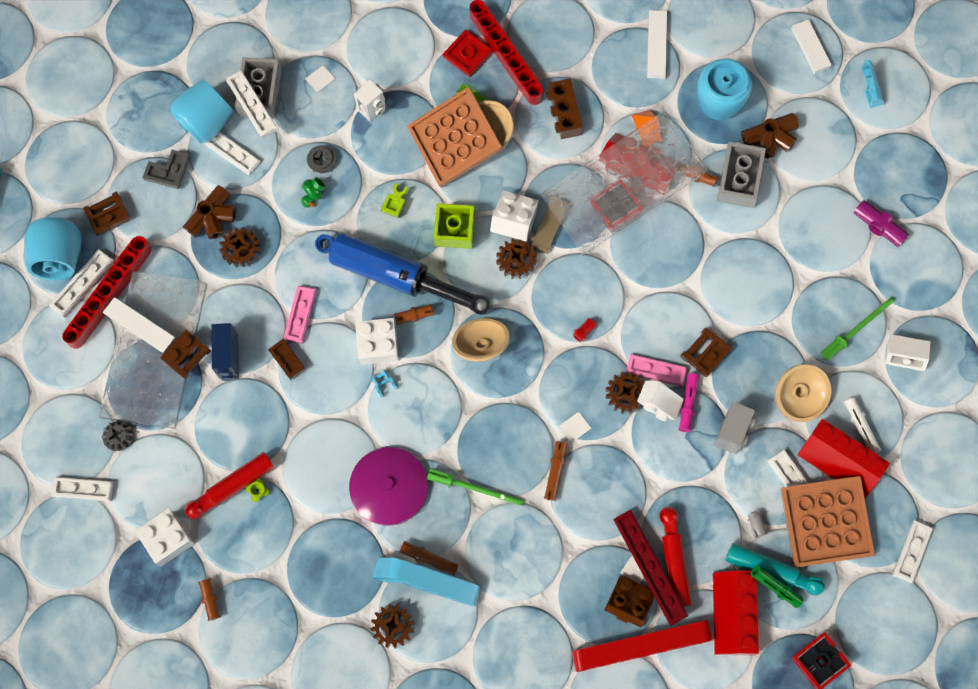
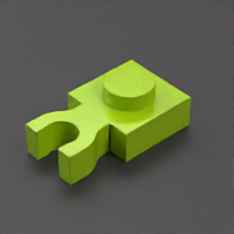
[381,183,409,218]

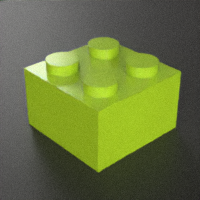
[433,203,475,249]

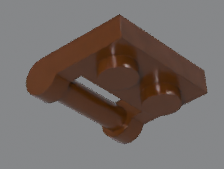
[83,191,131,236]
[680,327,732,378]
[160,330,211,380]

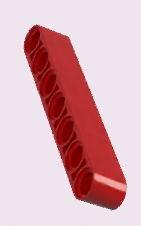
[469,0,543,105]
[62,236,151,349]
[571,620,713,672]

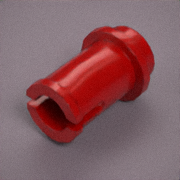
[573,318,597,342]

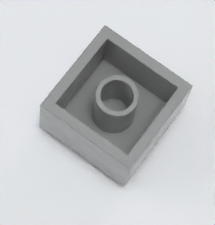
[714,401,756,454]

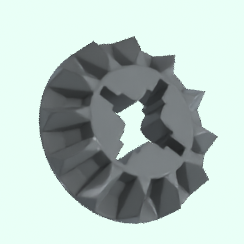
[307,145,337,174]
[101,420,133,451]

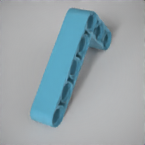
[372,558,481,606]

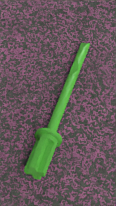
[821,297,895,360]
[427,468,524,506]

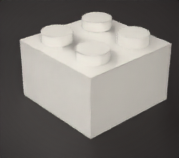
[490,190,539,241]
[355,318,399,365]
[135,508,194,567]

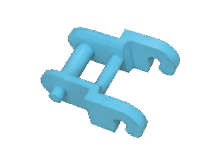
[371,369,397,397]

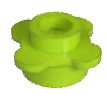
[246,479,269,502]

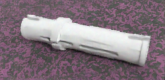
[844,397,882,453]

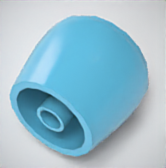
[697,59,752,120]
[169,79,234,143]
[24,217,82,280]

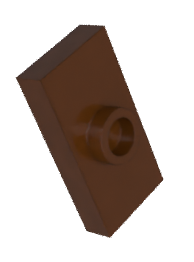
[268,338,306,381]

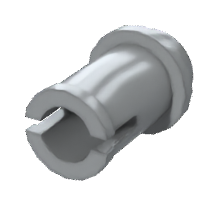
[747,511,768,538]

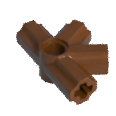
[741,113,799,159]
[183,185,236,239]

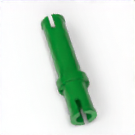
[751,565,803,608]

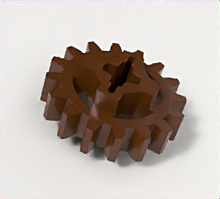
[219,227,261,268]
[496,238,537,279]
[605,372,645,414]
[370,604,415,649]

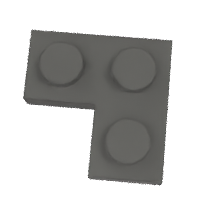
[142,149,191,189]

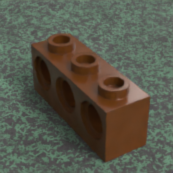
[546,78,583,139]

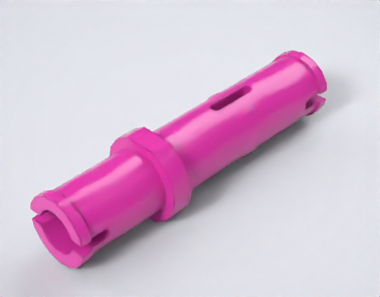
[678,373,699,432]

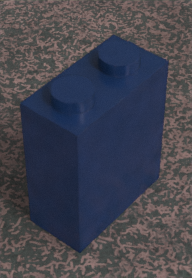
[211,323,239,381]

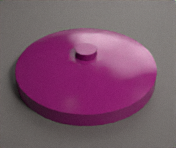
[349,447,428,526]

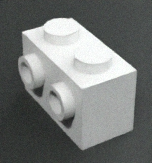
[354,80,386,122]
[885,334,931,371]
[637,381,684,421]

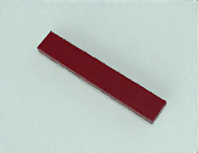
[613,510,688,626]

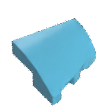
[861,59,884,108]

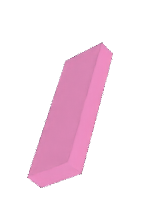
[284,285,316,344]
[626,354,687,387]

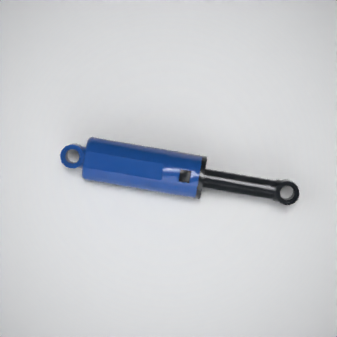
[315,233,493,315]

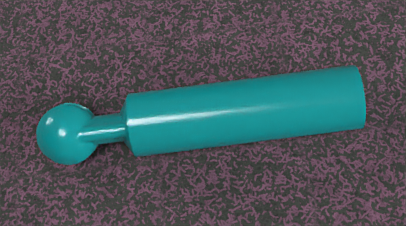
[725,543,825,596]

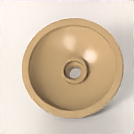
[479,100,514,148]
[452,318,510,362]
[775,364,831,422]

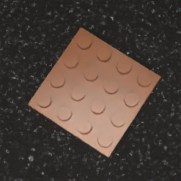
[407,87,503,188]
[780,476,875,567]

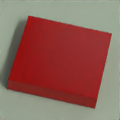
[442,29,493,77]

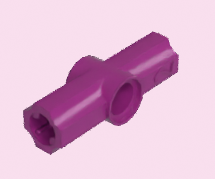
[853,200,909,247]

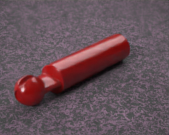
[185,451,275,520]
[659,507,692,607]

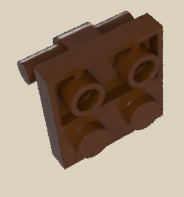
[604,575,655,628]

